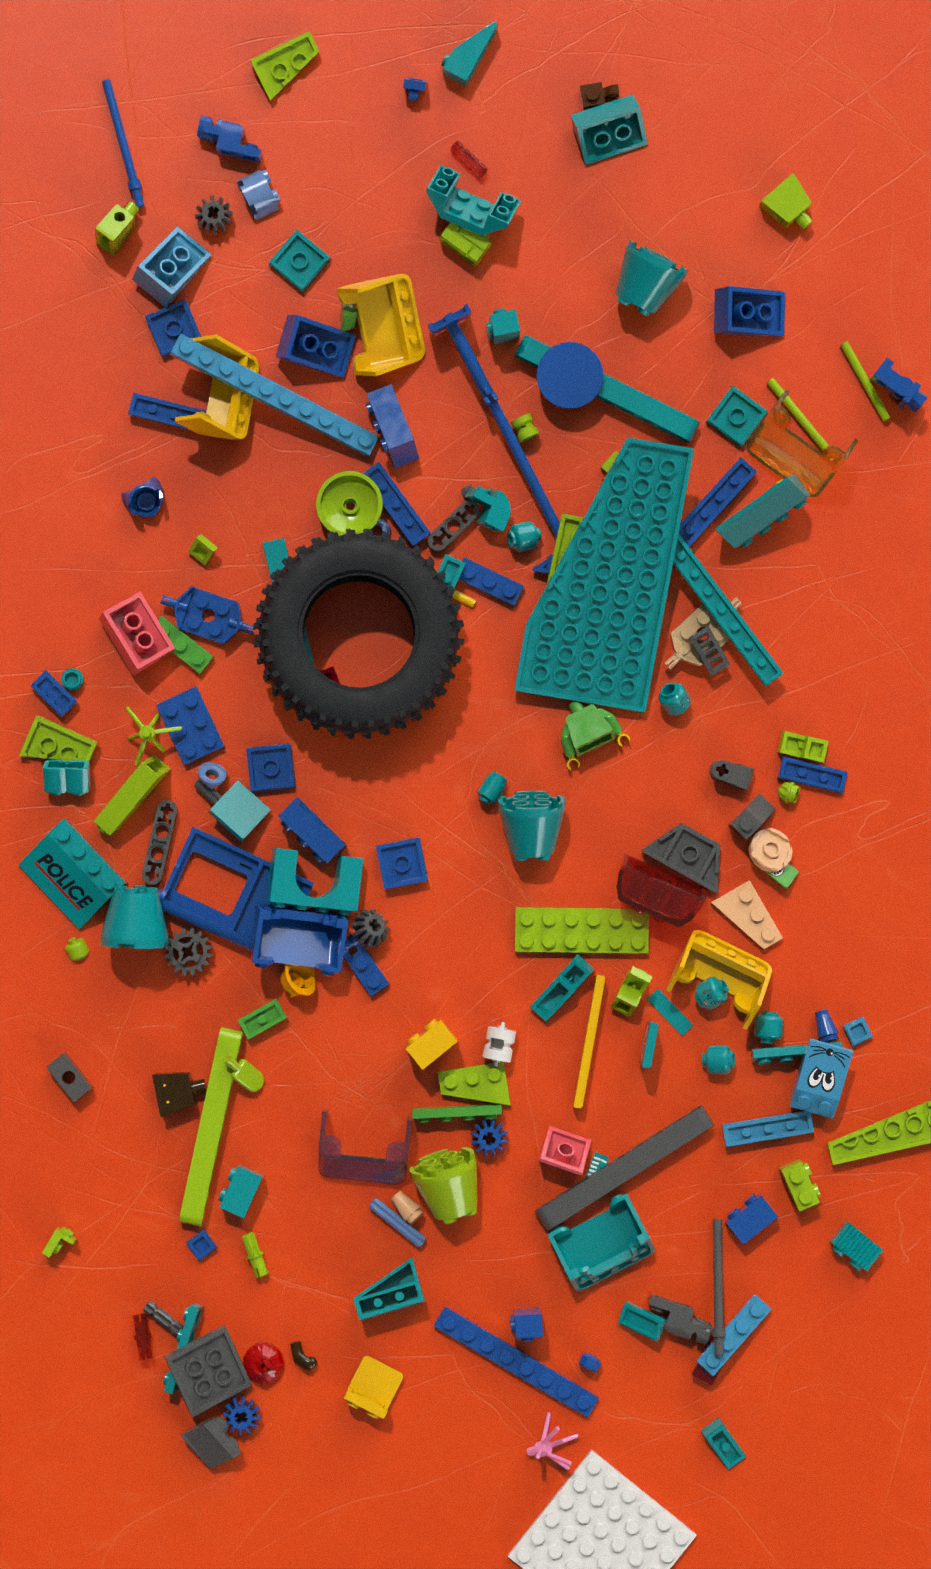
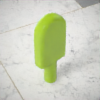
[223,1055,264,1092]

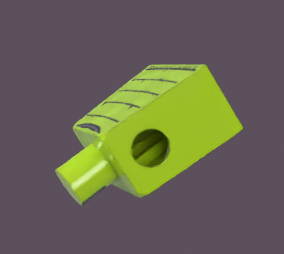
[95,201,139,256]

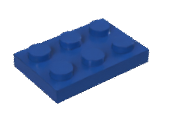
[156,686,225,765]

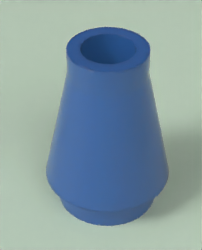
[815,1009,839,1043]

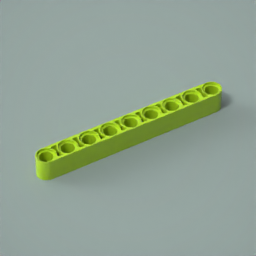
[179,1027,243,1226]

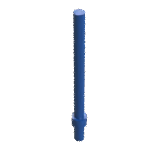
[102,79,145,208]

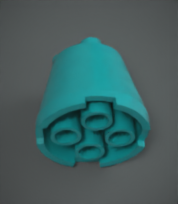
[615,240,689,316]
[498,790,565,861]
[100,885,168,949]

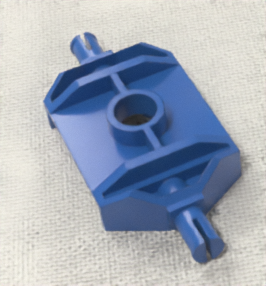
[160,586,255,644]

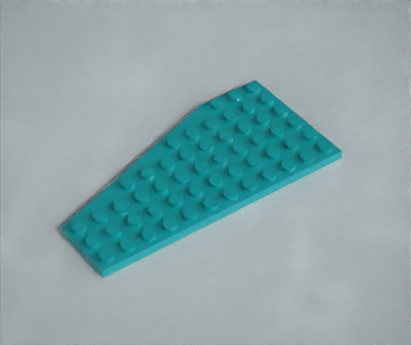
[514,437,694,712]

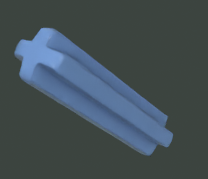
[369,1198,426,1247]

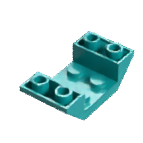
[426,165,521,235]

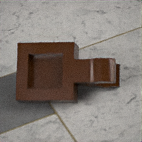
[580,82,619,109]

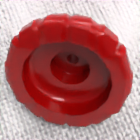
[242,1342,285,1385]

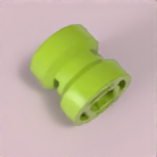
[511,413,540,443]

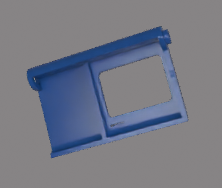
[158,827,314,952]

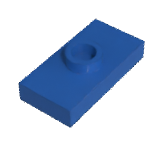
[30,670,78,717]

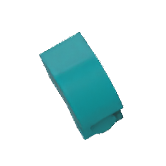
[465,486,511,532]

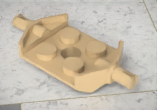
[664,597,742,670]

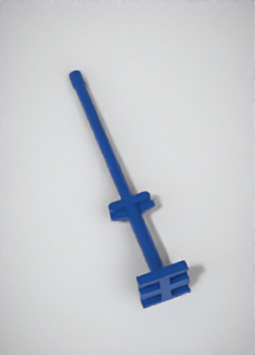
[428,304,560,540]

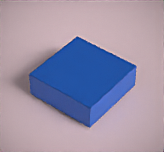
[186,1229,217,1260]

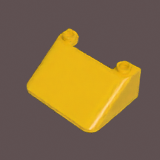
[337,274,425,376]

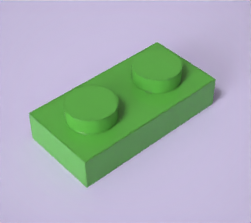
[237,998,288,1040]

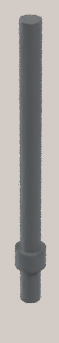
[712,1219,726,1356]

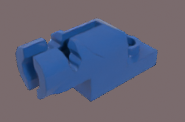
[197,116,262,163]

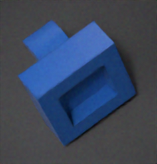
[403,77,427,101]

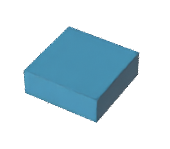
[843,1016,873,1046]

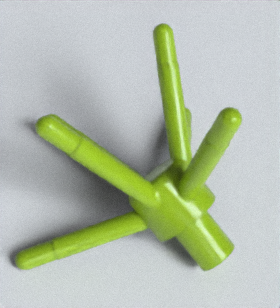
[126,707,182,766]

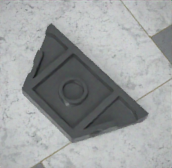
[641,823,720,893]

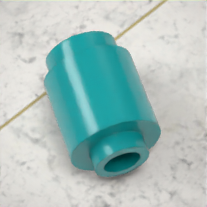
[477,771,507,805]

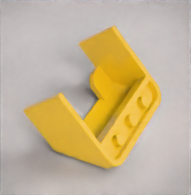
[175,334,259,440]
[666,930,772,1030]

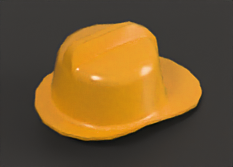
[281,964,315,997]

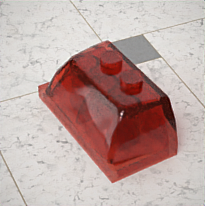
[616,854,706,927]

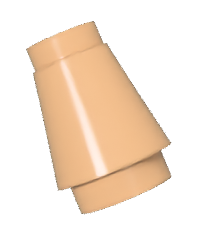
[391,1191,423,1225]

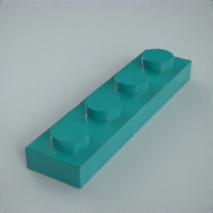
[751,1042,842,1065]
[163,1303,204,1394]

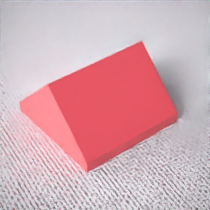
[538,1126,591,1176]

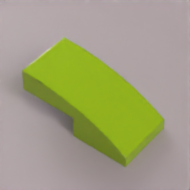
[777,731,829,763]

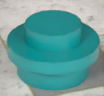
[61,668,84,691]

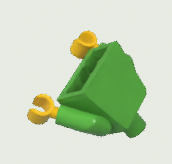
[561,701,630,770]

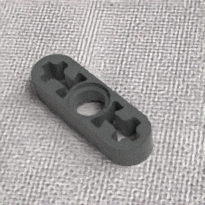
[428,500,480,552]

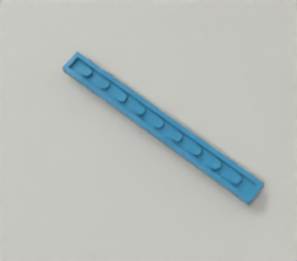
[170,333,379,457]

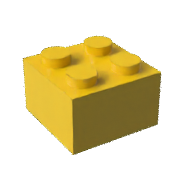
[406,1018,458,1070]

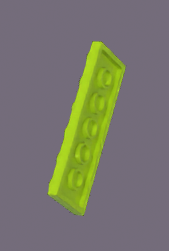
[515,907,649,954]

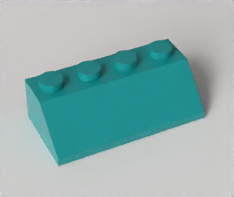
[715,474,811,548]

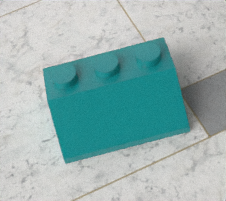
[570,94,648,165]

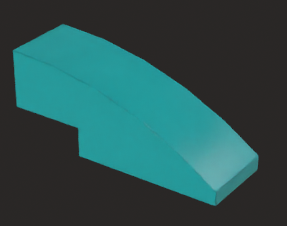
[530,954,594,1022]

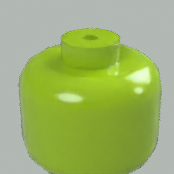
[65,937,89,961]

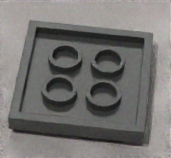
[164,1325,252,1417]

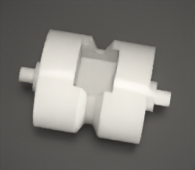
[482,1022,516,1067]

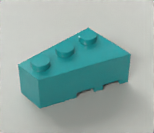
[353,1257,426,1321]

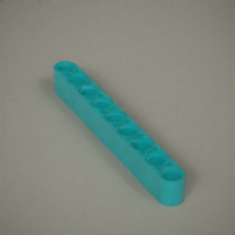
[514,335,700,443]

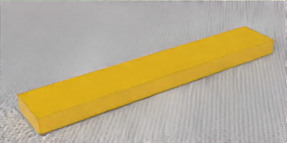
[573,974,605,1108]

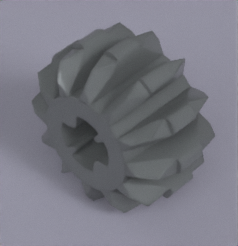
[195,196,233,234]
[351,909,390,947]

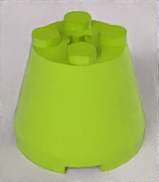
[409,1147,477,1224]

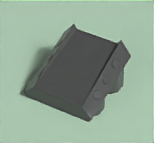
[180,1416,241,1469]

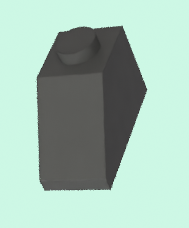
[728,793,775,840]

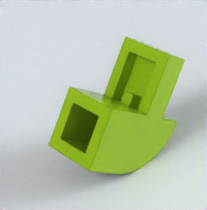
[610,966,653,1017]

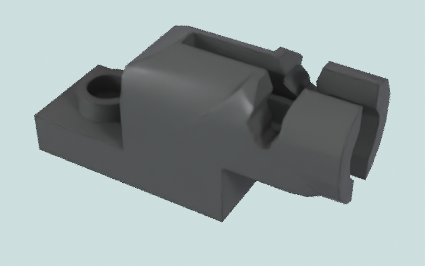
[647,1293,712,1345]

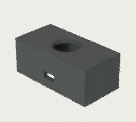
[46,1052,93,1102]

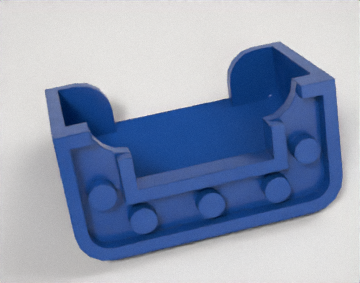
[251,904,348,976]

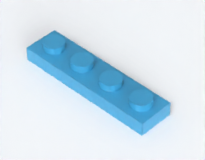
[722,1111,814,1147]
[696,1294,772,1377]

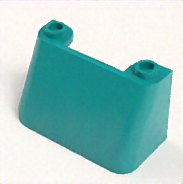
[547,1193,655,1291]

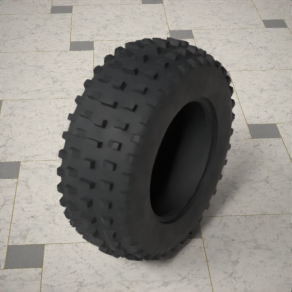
[253,528,464,739]

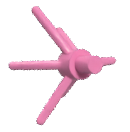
[527,1412,579,1470]

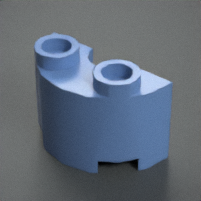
[237,169,281,221]

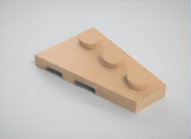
[711,880,783,949]

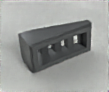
[688,626,730,676]

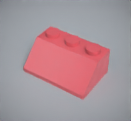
[99,591,175,675]

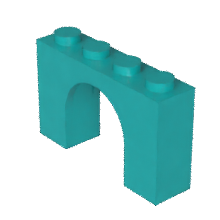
[266,848,364,915]

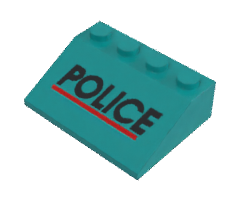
[19,819,128,929]

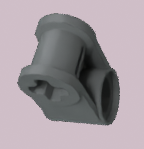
[709,760,755,791]

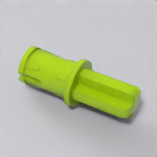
[242,1232,269,1278]

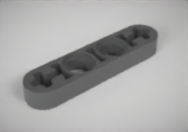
[142,800,178,885]

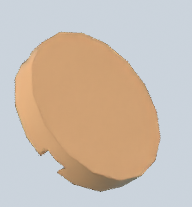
[748,828,793,872]

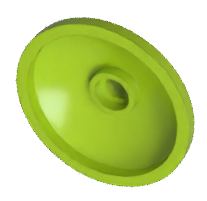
[316,471,383,536]

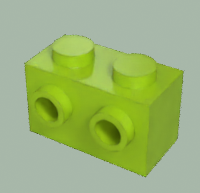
[779,1159,821,1212]

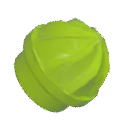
[778,782,800,804]

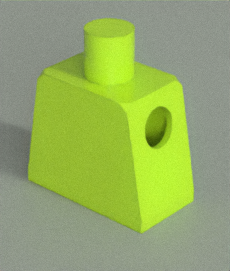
[759,173,813,230]

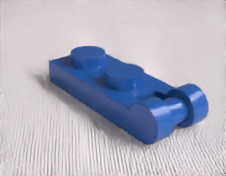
[343,934,389,996]

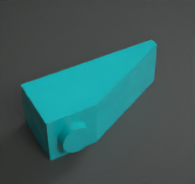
[441,21,498,87]

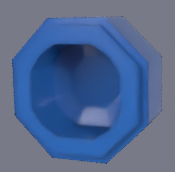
[578,1353,601,1372]

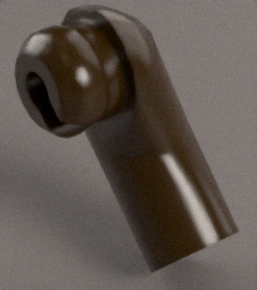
[290,1341,317,1371]

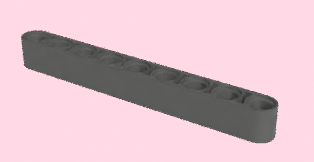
[535,1105,714,1231]

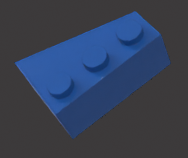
[365,384,419,468]
[278,797,346,864]

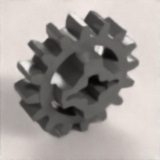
[164,928,213,976]

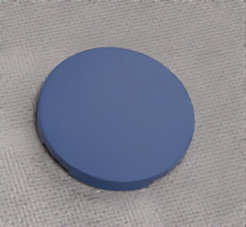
[537,342,603,410]

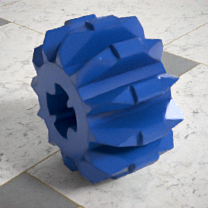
[471,1119,508,1157]
[223,1396,261,1436]

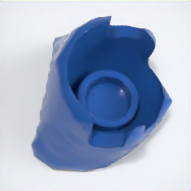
[121,477,164,517]

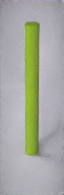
[840,341,891,422]
[767,378,829,451]

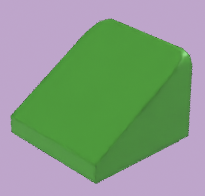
[340,303,358,332]

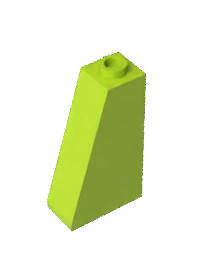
[94,755,171,836]

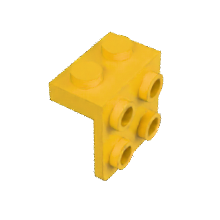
[344,1355,403,1419]

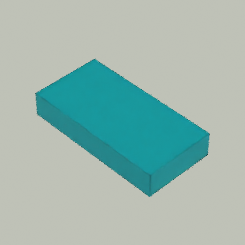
[617,1301,666,1341]

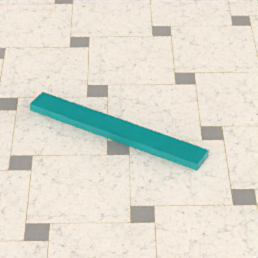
[673,534,784,687]

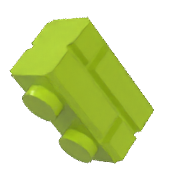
[440,222,491,267]

